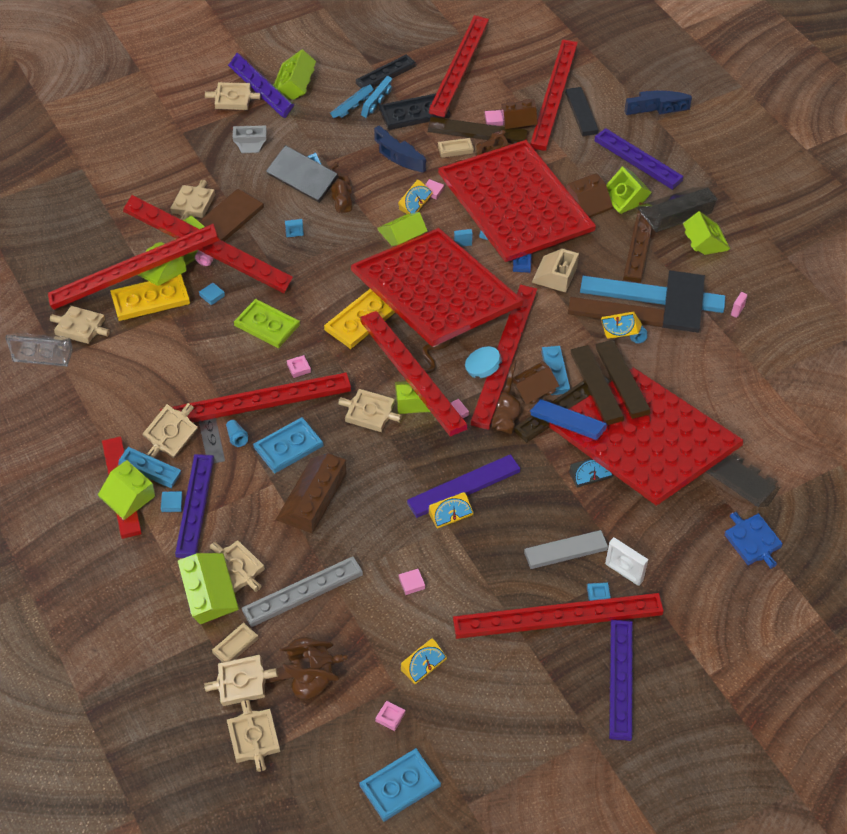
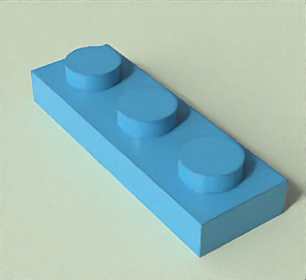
[361,76,393,118]
[330,85,374,118]
[541,346,570,395]
[118,447,181,489]

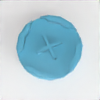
[465,346,502,378]

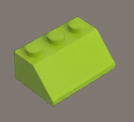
[274,49,316,100]
[178,553,239,624]

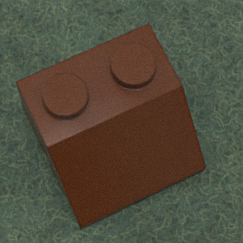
[501,99,538,129]
[567,173,613,218]
[512,361,559,404]

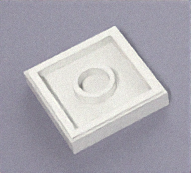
[605,537,648,586]

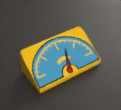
[398,180,433,214]
[601,312,642,339]
[429,492,473,529]
[401,638,447,685]

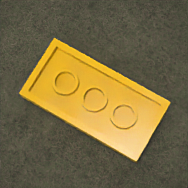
[110,274,190,321]
[324,289,395,349]

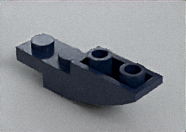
[624,90,692,115]
[374,125,426,172]

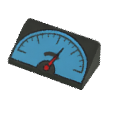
[569,458,613,488]

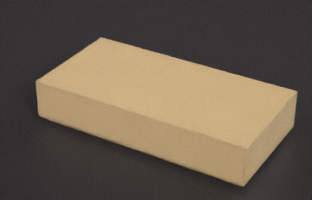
[438,138,474,158]
[212,623,258,662]

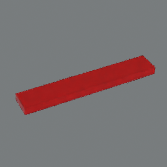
[102,436,142,539]

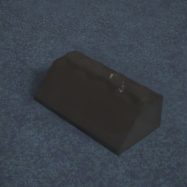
[637,187,717,232]
[706,453,781,507]

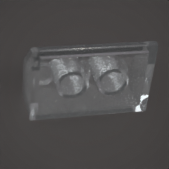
[5,333,73,367]

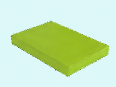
[234,299,300,348]

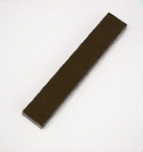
[428,117,528,144]
[596,340,650,419]
[570,345,624,425]
[514,375,611,443]

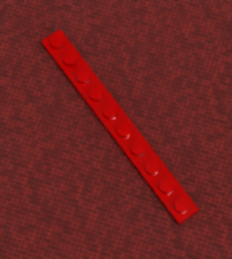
[429,15,489,117]
[530,39,578,151]
[123,195,293,294]
[48,224,220,310]
[471,285,537,430]
[360,311,467,437]
[160,372,351,423]
[453,593,664,639]

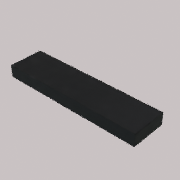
[356,54,416,88]
[565,87,599,136]

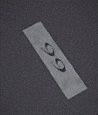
[199,418,225,463]

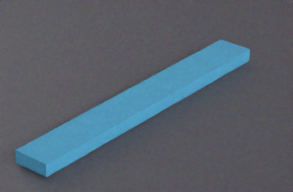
[580,276,725,313]

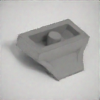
[233,125,267,153]

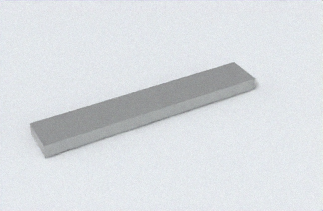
[242,556,363,627]

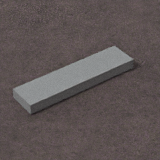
[524,530,608,569]

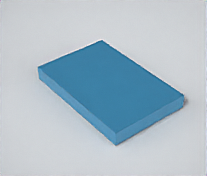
[253,417,323,474]
[359,748,441,822]

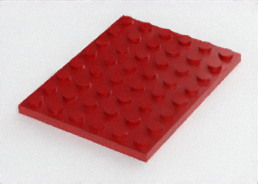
[438,140,596,262]
[351,228,523,347]
[549,367,743,506]

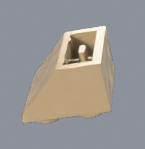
[532,249,579,292]

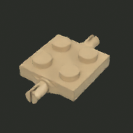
[205,82,261,110]
[170,180,216,220]
[50,306,110,344]
[338,389,402,432]
[143,403,198,458]
[210,540,265,593]
[204,655,278,706]
[227,700,280,772]

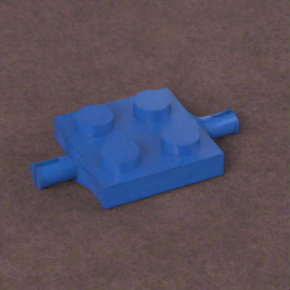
[725,512,783,569]

